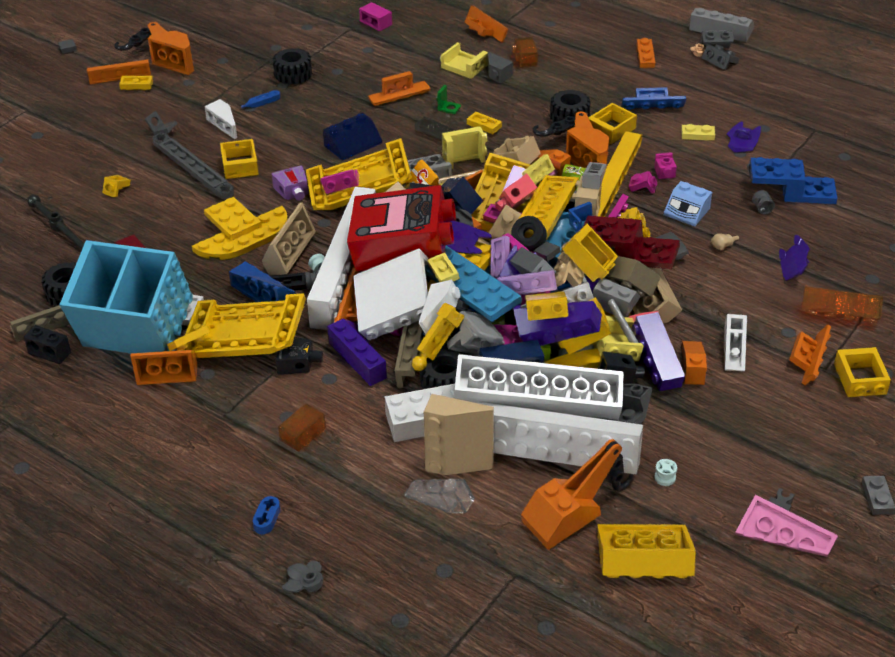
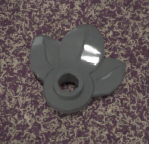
[282,560,323,593]

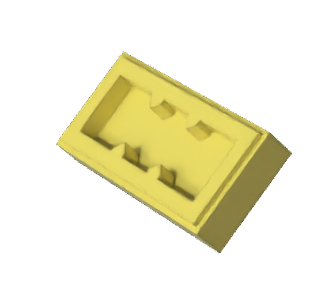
[522,154,555,185]

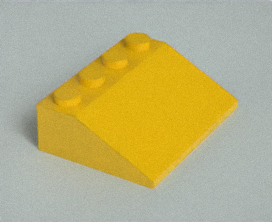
[597,524,696,578]

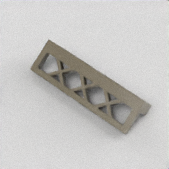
[9,305,70,342]
[395,320,424,388]

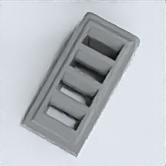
[582,162,607,189]

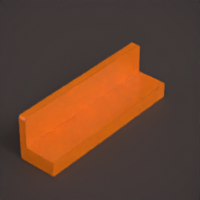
[87,60,151,84]

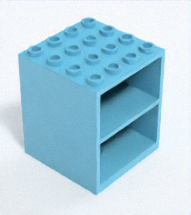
[60,240,193,353]

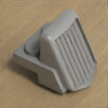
[447,311,504,356]

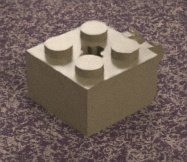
[605,256,661,297]

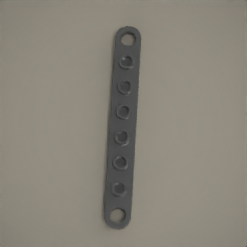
[153,133,234,198]

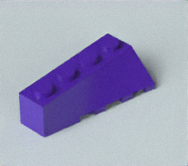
[513,301,602,346]
[327,318,387,386]

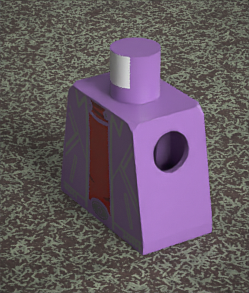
[272,165,308,200]

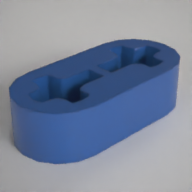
[253,496,281,534]

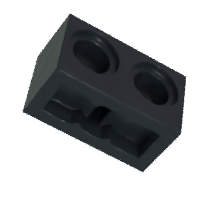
[24,325,71,365]

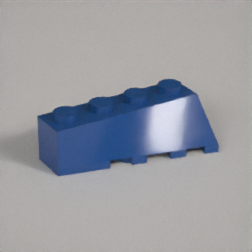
[229,261,296,302]

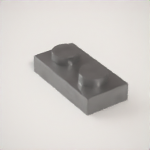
[862,476,895,515]

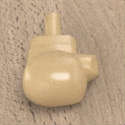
[711,234,739,251]

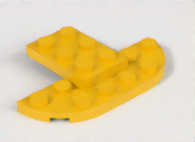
[192,197,288,260]

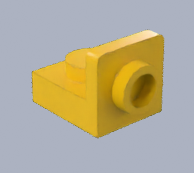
[103,175,131,198]

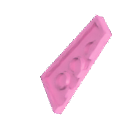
[735,495,838,557]

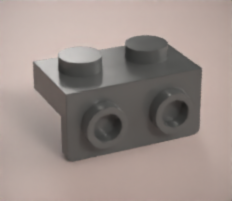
[702,44,740,70]

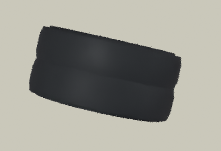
[511,216,547,252]

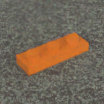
[636,38,655,68]

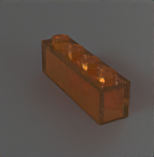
[801,286,884,323]

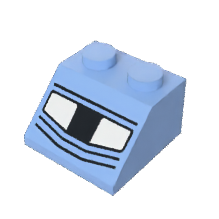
[664,181,712,226]

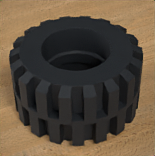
[273,48,312,84]
[550,90,591,123]
[41,262,76,307]
[420,349,464,390]

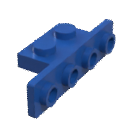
[621,87,686,109]

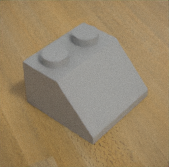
[593,278,640,317]

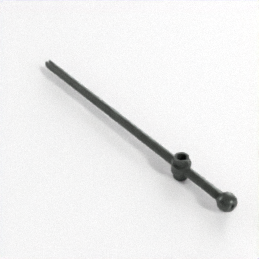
[27,194,85,250]

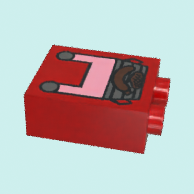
[347,185,456,271]

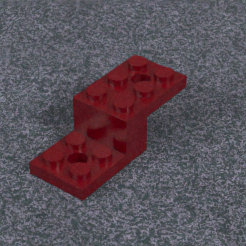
[584,216,680,270]

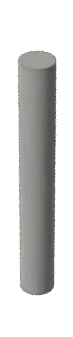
[607,299,639,343]

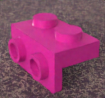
[321,169,359,194]

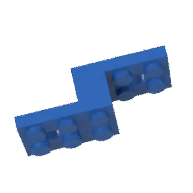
[750,157,838,204]

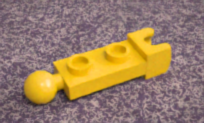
[412,303,464,371]

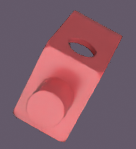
[495,174,538,212]

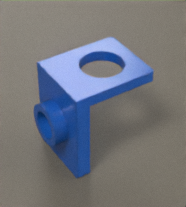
[568,202,592,232]

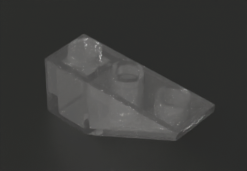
[404,479,475,513]

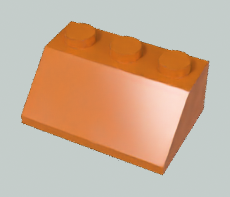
[130,350,198,385]

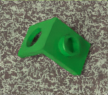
[436,85,461,114]

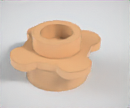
[691,43,706,57]

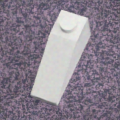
[205,99,237,139]
[419,280,460,335]
[724,314,747,372]

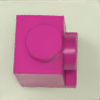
[654,152,677,179]

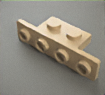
[554,242,585,287]

